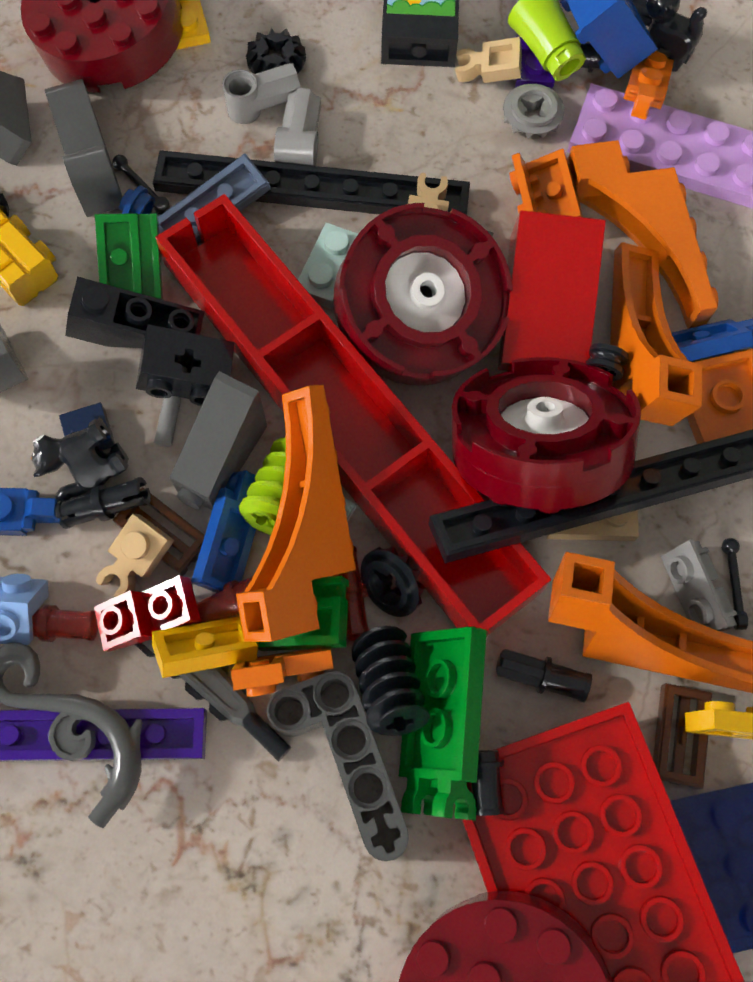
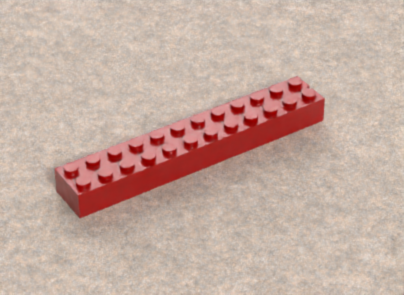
[155,194,552,637]

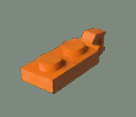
[623,51,674,120]

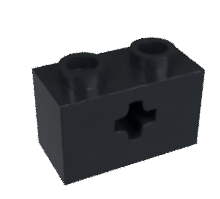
[136,324,235,406]

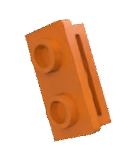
[509,148,583,217]

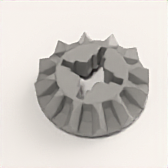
[503,84,564,139]

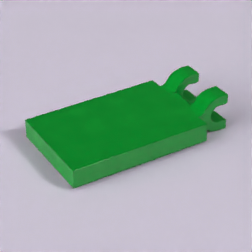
[398,626,487,821]

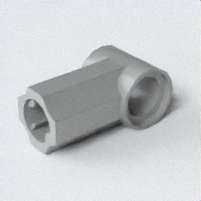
[222,63,301,124]
[274,88,321,166]

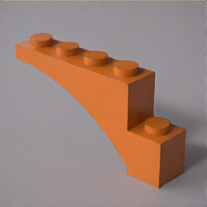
[568,140,718,329]
[610,242,702,426]
[236,385,356,642]
[548,552,753,693]

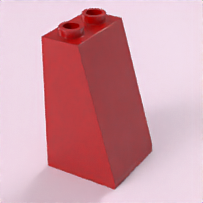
[498,210,606,371]

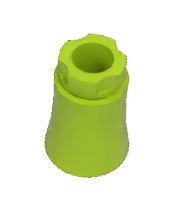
[508,0,586,81]

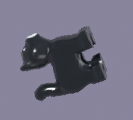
[646,0,707,72]
[31,417,129,502]

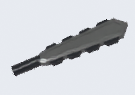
[135,639,291,761]

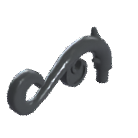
[0,643,142,828]

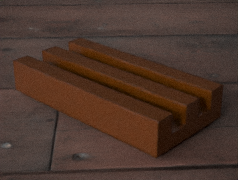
[113,487,205,576]
[653,683,712,789]

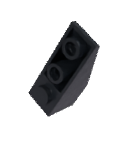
[65,276,205,348]

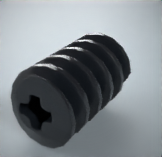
[351,625,430,736]

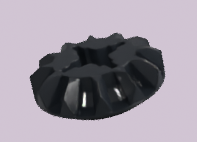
[246,27,306,74]
[360,546,426,617]

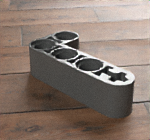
[45,79,123,218]
[267,671,409,862]

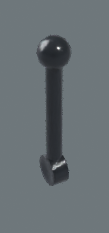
[113,155,170,214]
[721,538,748,630]

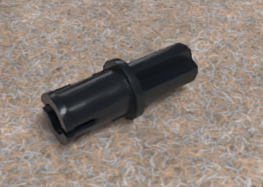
[496,649,592,703]

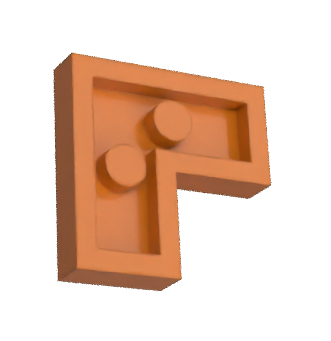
[231,648,334,697]

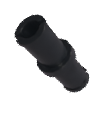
[55,477,151,529]

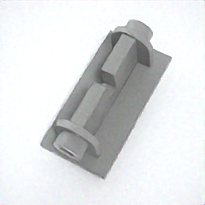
[661,539,738,631]

